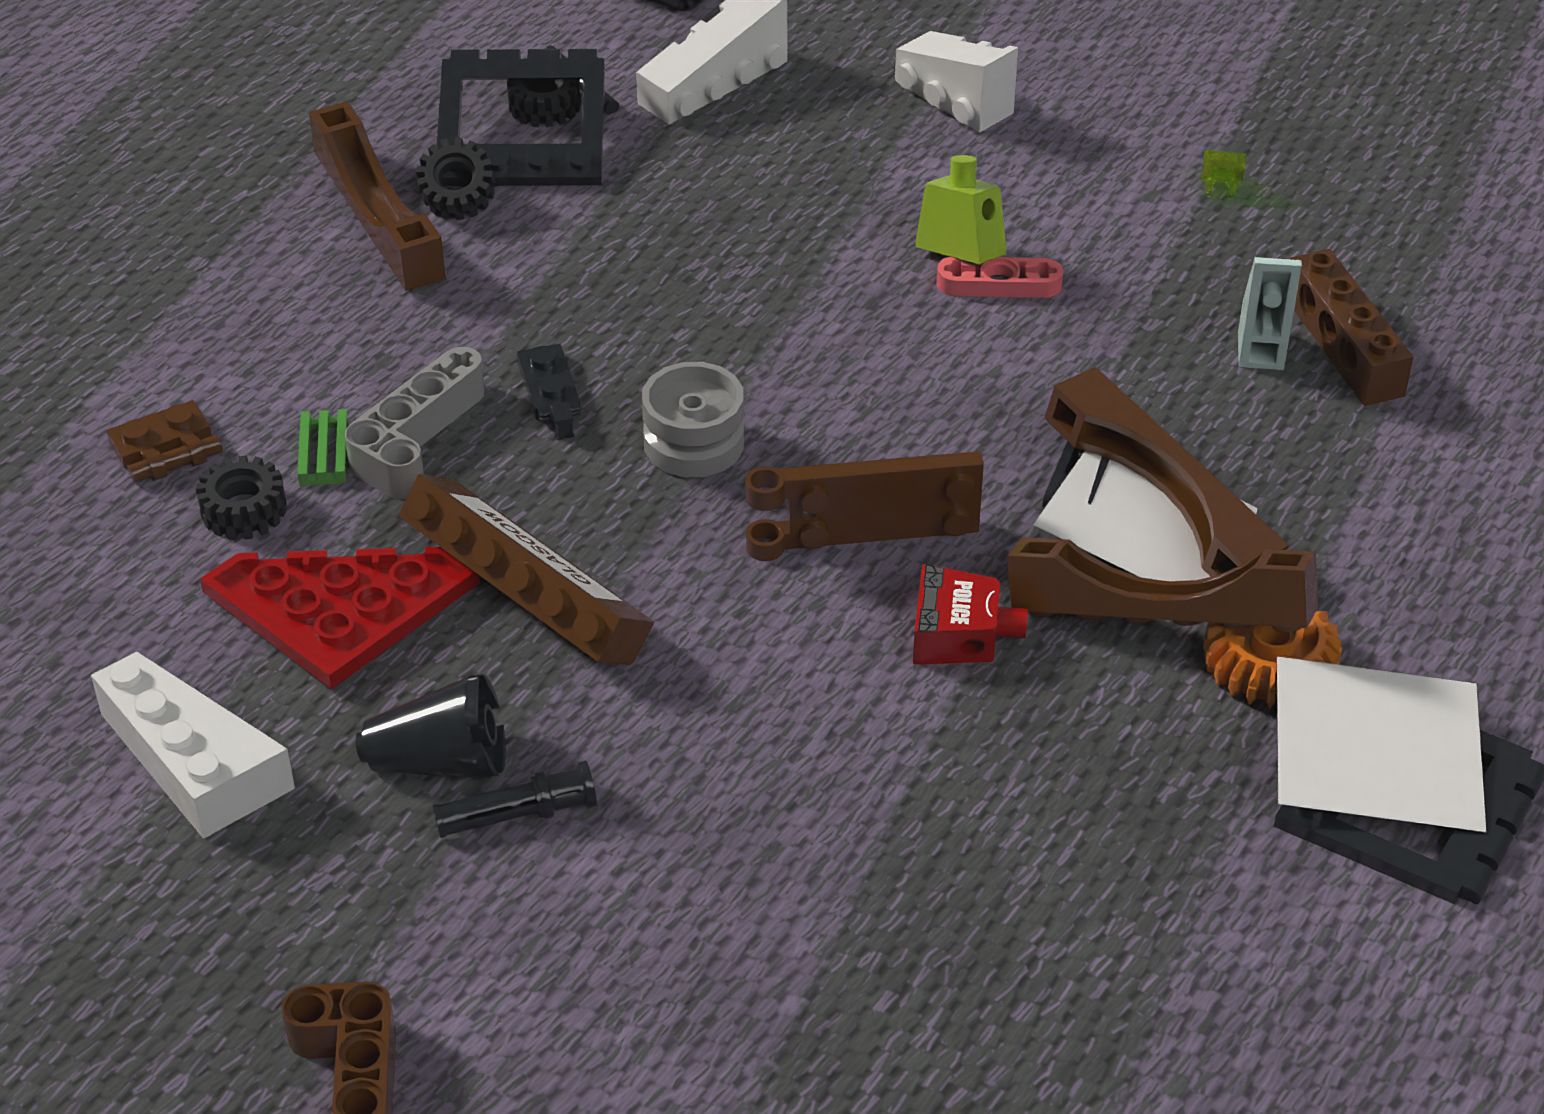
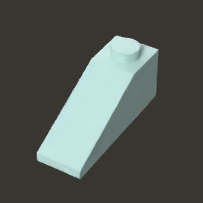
[1238,257,1302,370]

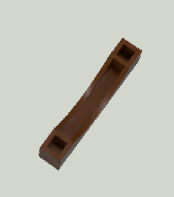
[309,101,446,291]
[1044,367,1289,577]
[1007,537,1318,632]

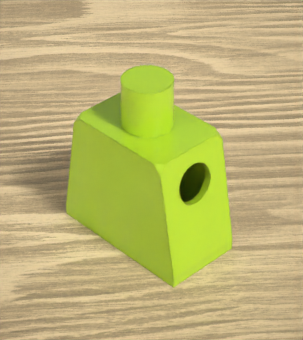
[916,155,1006,264]

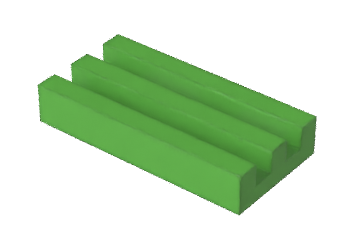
[297,409,349,486]

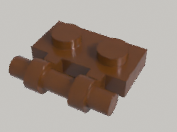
[106,400,223,483]

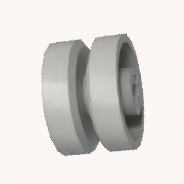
[642,362,744,478]

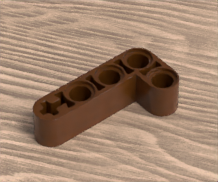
[281,982,397,1114]

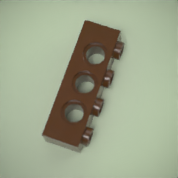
[1290,249,1414,406]

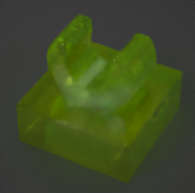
[1200,150,1247,198]

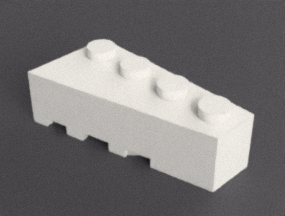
[636,0,787,124]
[91,652,295,839]

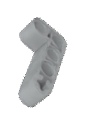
[344,347,485,499]

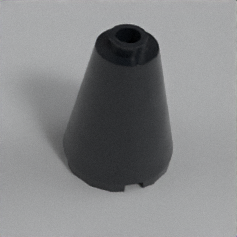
[356,674,506,778]

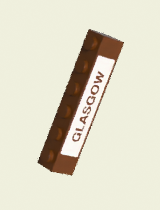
[398,474,655,665]

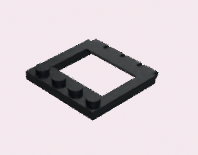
[436,49,605,186]
[1273,730,1544,905]

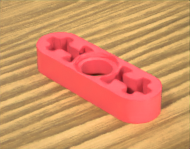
[937,257,1064,298]

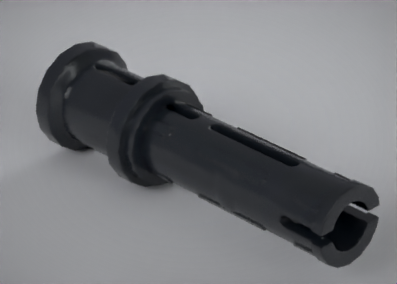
[433,760,597,838]

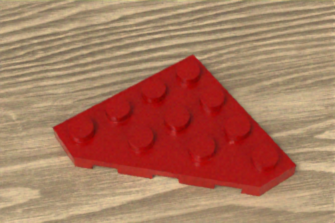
[200,547,480,690]

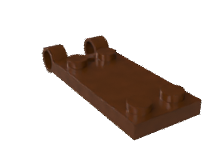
[745,451,984,561]

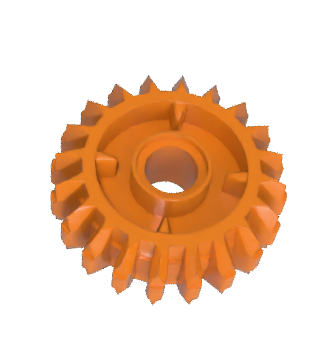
[1203,611,1342,710]

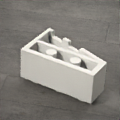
[895,31,1018,133]

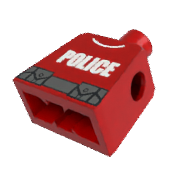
[913,564,1028,665]

